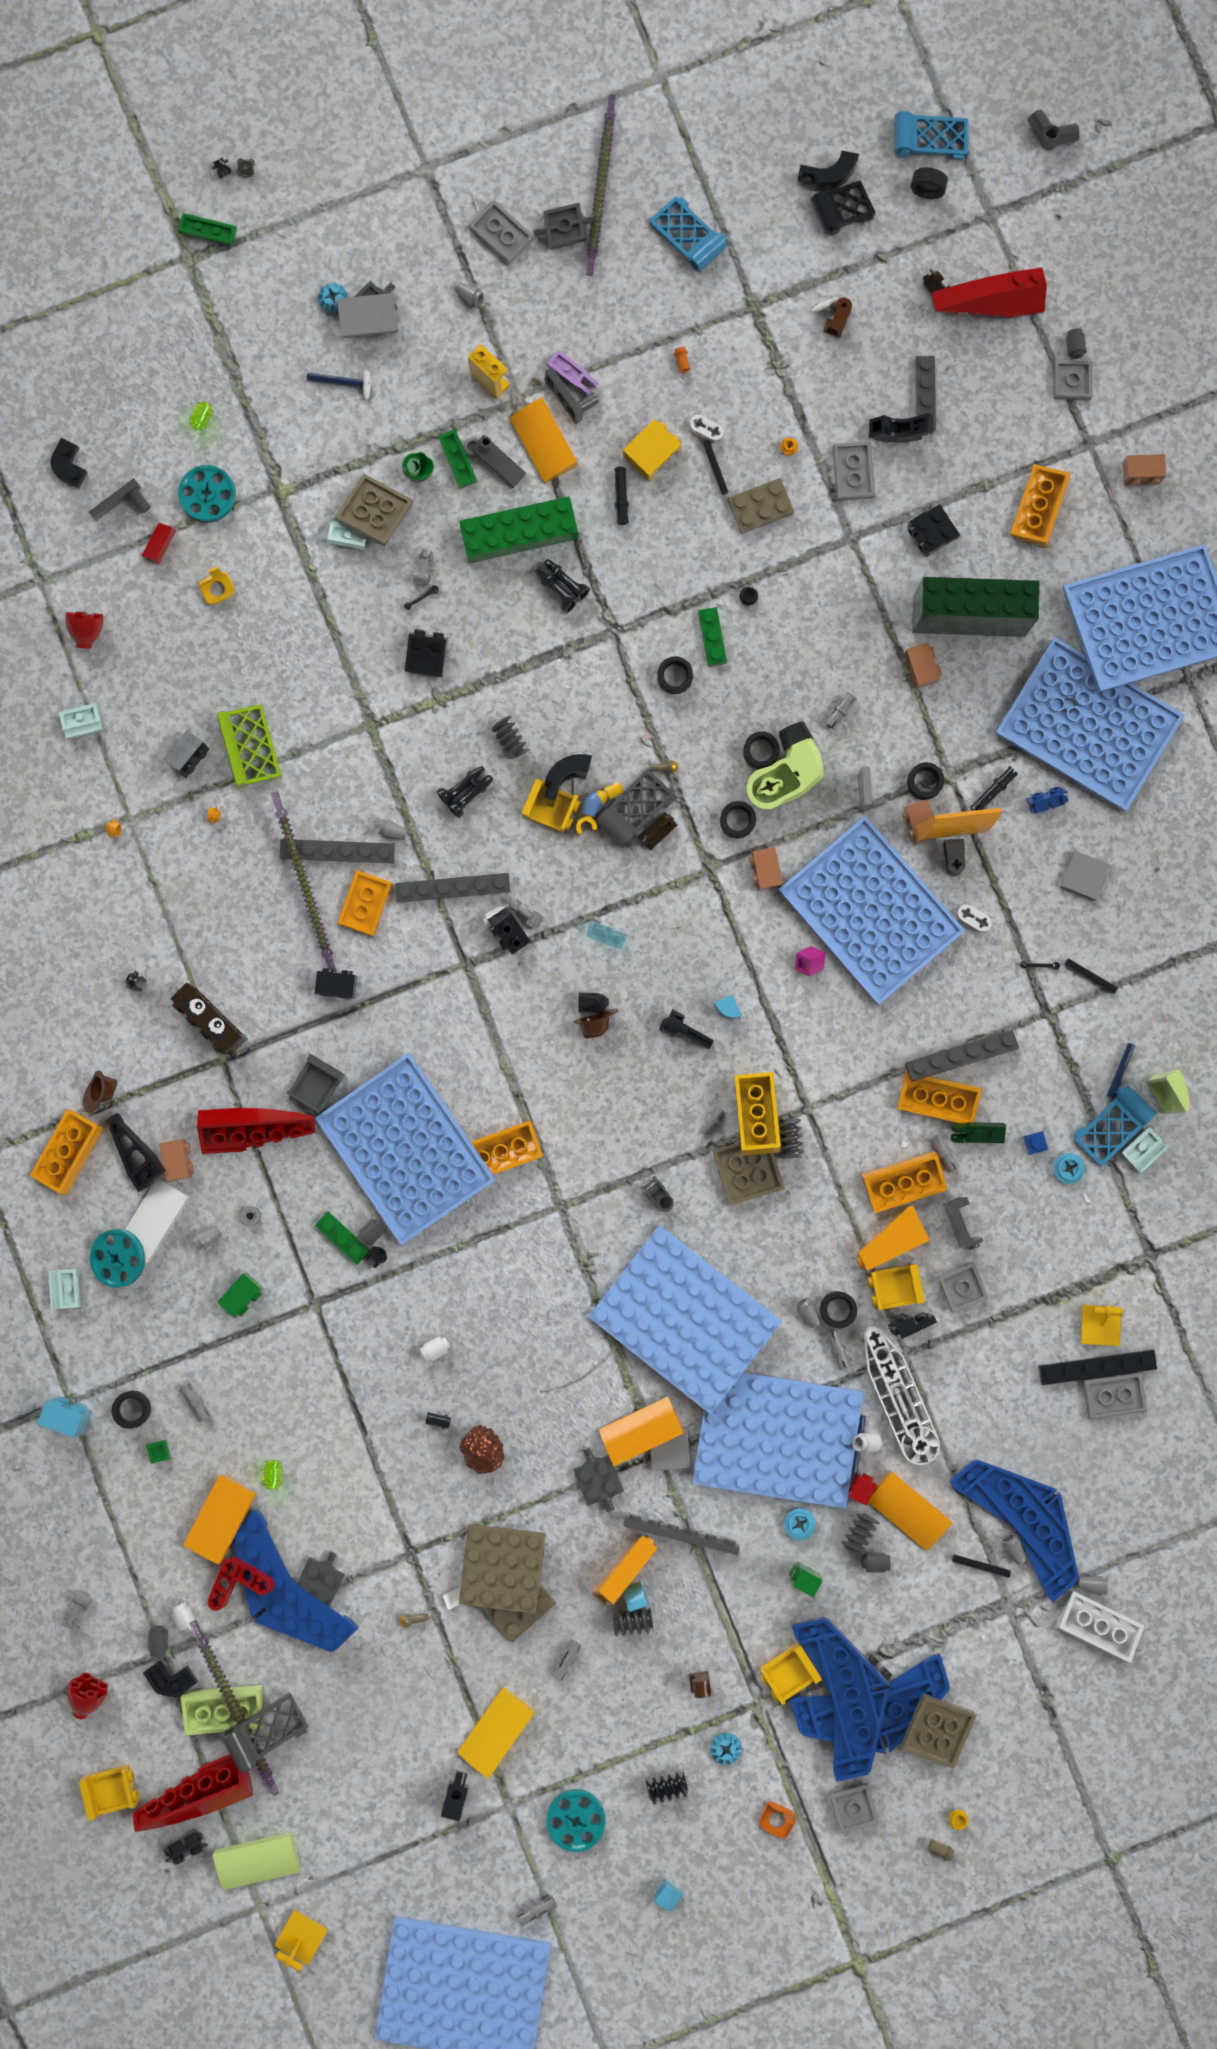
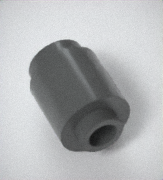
[1066,328,1087,359]
[357,1219,385,1247]
[862,1552,891,1573]
[148,1625,168,1657]

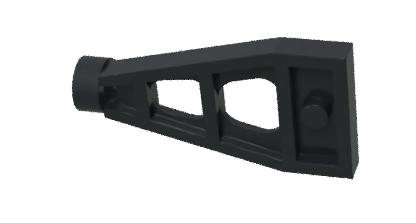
[106,1113,166,1192]

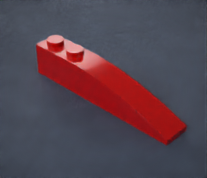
[931,267,1047,318]
[197,1108,316,1154]
[133,1754,253,1832]

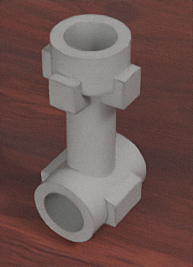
[413,549,434,586]
[508,899,544,929]
[63,1591,92,1629]

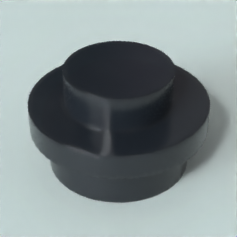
[739,587,758,606]

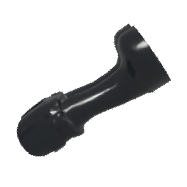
[535,559,590,614]
[436,766,494,819]

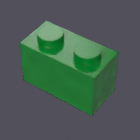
[217,1272,263,1318]
[789,1562,823,1598]

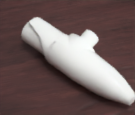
[811,297,838,313]
[363,371,372,400]

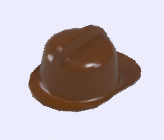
[574,1008,619,1039]
[83,1070,118,1113]

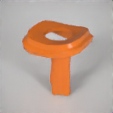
[759,1802,796,1838]

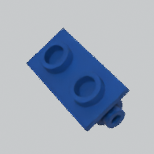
[1026,787,1068,814]

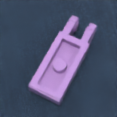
[547,349,598,396]

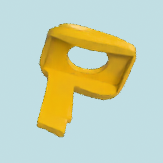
[199,567,235,605]

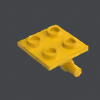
[1080,1305,1123,1346]
[274,1909,328,1972]

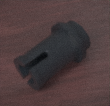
[425,1412,451,1430]

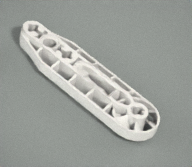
[863,1326,940,1465]

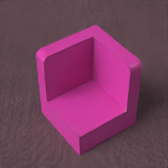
[794,946,826,977]

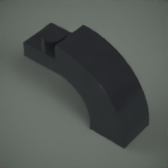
[797,150,859,192]
[869,413,933,443]
[544,754,592,808]

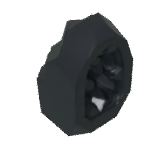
[578,993,609,1013]

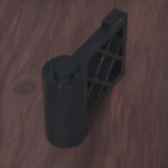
[810,180,876,236]

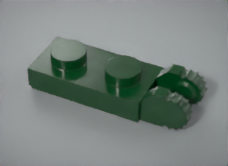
[950,1122,1006,1143]

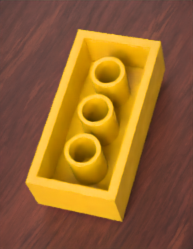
[734,1072,781,1156]

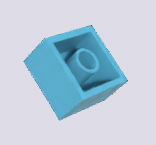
[37,1396,92,1437]

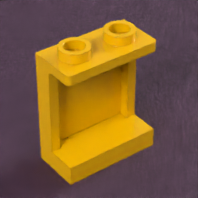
[467,344,510,399]
[623,418,681,482]
[522,778,581,833]
[867,1263,925,1311]
[759,1642,822,1705]
[79,1764,140,1821]

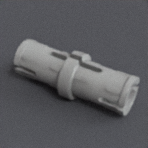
[824,692,857,730]
[930,1134,960,1173]
[826,1329,851,1371]
[179,1383,211,1422]
[552,1639,582,1681]
[516,1895,557,1927]

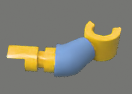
[575,781,624,836]

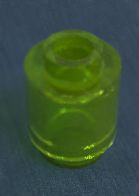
[189,401,214,431]
[262,1460,283,1489]

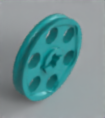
[178,465,236,523]
[90,1229,145,1288]
[546,1789,606,1852]

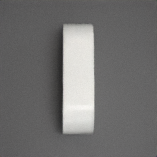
[690,415,724,443]
[957,905,992,932]

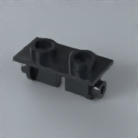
[164,1831,208,1865]

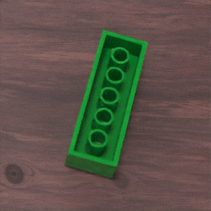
[459,496,579,564]

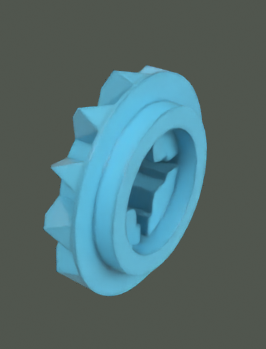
[318,282,348,313]
[1053,1153,1085,1184]
[784,1508,816,1540]
[710,1732,742,1766]

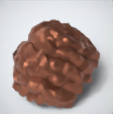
[459,1425,504,1474]

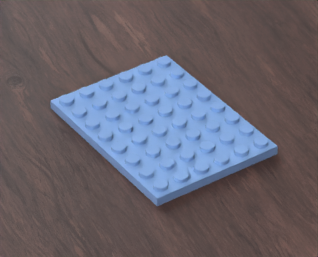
[1062,544,1217,693]
[995,637,1185,812]
[778,816,965,1005]
[315,1052,497,1245]
[589,1225,782,1415]
[692,1372,864,1508]
[374,1916,551,2049]

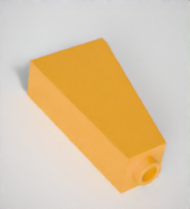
[856,1205,930,1271]
[592,1535,658,1605]

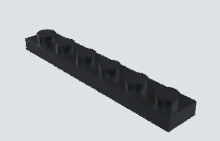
[1038,1349,1157,1385]

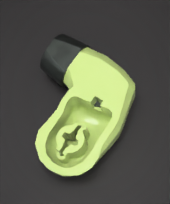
[746,721,824,809]

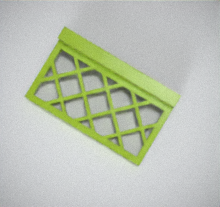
[217,704,281,789]

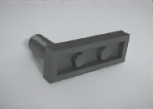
[544,367,599,424]
[471,435,526,488]
[89,478,151,521]

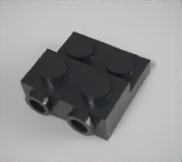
[907,504,960,557]
[404,629,448,677]
[888,1312,937,1339]

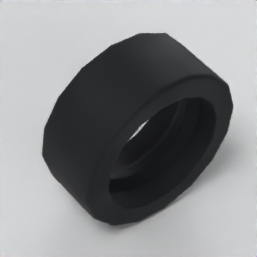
[910,167,948,199]
[657,656,693,694]
[743,731,780,769]
[907,762,945,800]
[720,801,756,839]
[820,1291,858,1329]
[111,1390,151,1429]

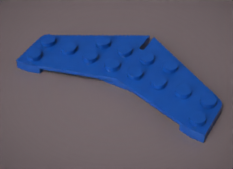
[949,1459,1079,1603]
[233,1508,359,1652]
[792,1617,890,1782]
[790,1653,950,1754]

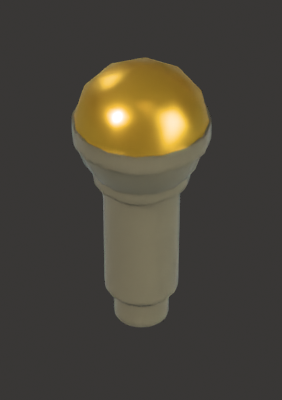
[649,760,678,774]
[399,1613,429,1628]

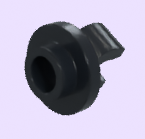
[212,157,232,179]
[125,971,147,991]
[366,1246,387,1268]

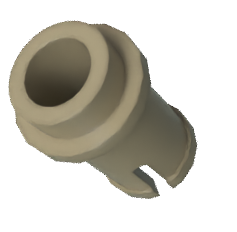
[927,1839,954,1861]

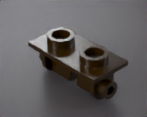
[922,269,951,293]
[637,812,678,851]

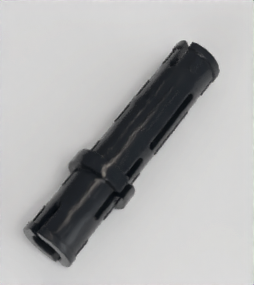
[614,467,629,525]
[969,766,1018,811]

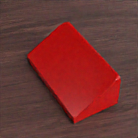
[141,523,176,564]

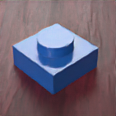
[1023,1131,1049,1155]

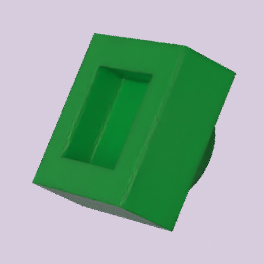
[146,1439,171,1464]

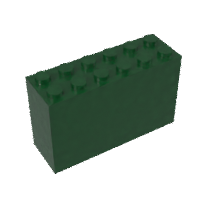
[912,577,1040,637]

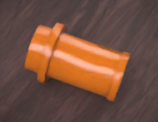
[673,347,691,373]

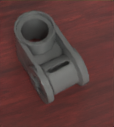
[943,839,966,877]
[640,1176,674,1212]

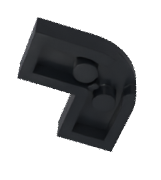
[50,438,88,489]
[143,1660,198,1698]

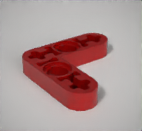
[208,1556,274,1611]

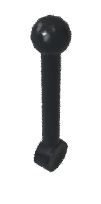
[404,585,439,610]
[1020,961,1060,970]

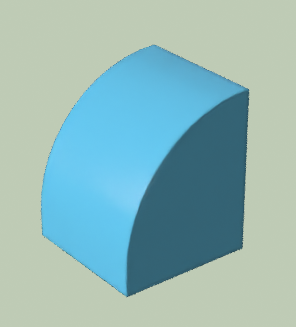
[714,995,742,1019]
[623,1582,648,1612]
[654,1879,684,1911]

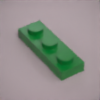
[178,213,238,247]
[438,429,477,489]
[698,607,727,667]
[315,1211,370,1265]

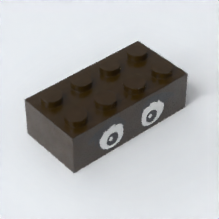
[170,982,248,1055]

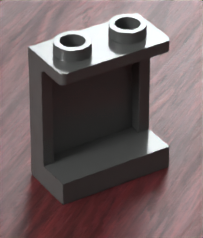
[286,1054,345,1115]
[943,1197,983,1250]

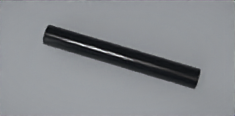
[702,440,729,495]
[1064,958,1118,994]
[952,1554,1011,1578]

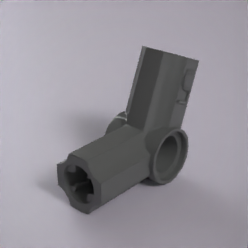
[1027,109,1080,150]

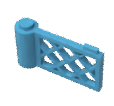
[895,111,968,160]
[649,196,728,272]
[1074,1085,1157,1167]

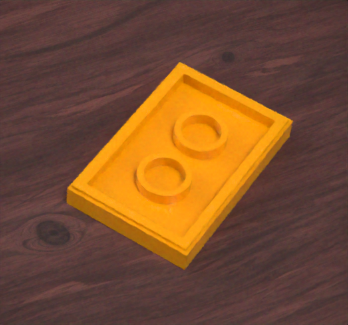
[337,870,393,937]

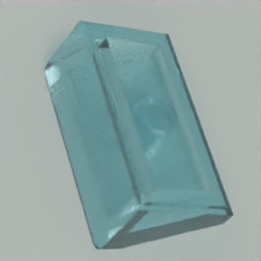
[587,921,627,949]

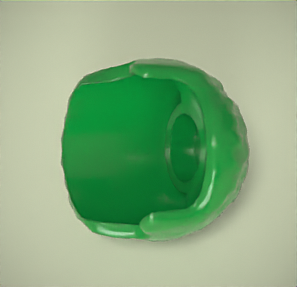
[402,452,434,483]

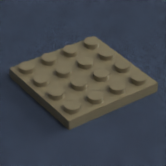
[459,1524,546,1614]

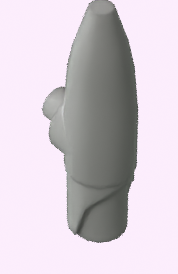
[703,1109,725,1134]

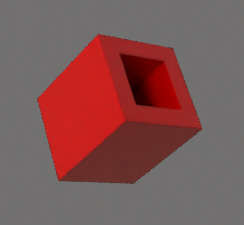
[848,1473,877,1506]

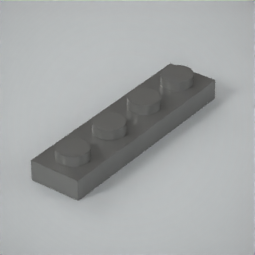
[915,356,936,431]

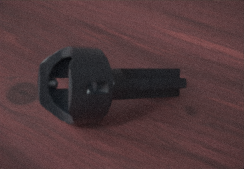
[659,1009,714,1049]

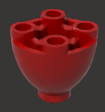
[65,611,104,649]
[67,1673,108,1720]

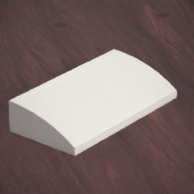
[124,1177,191,1263]
[1055,1591,1144,1663]

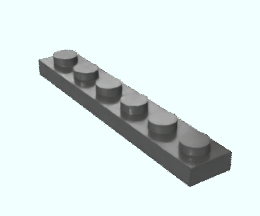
[279,839,395,864]
[395,873,511,903]
[905,1030,1019,1082]
[623,1514,740,1555]

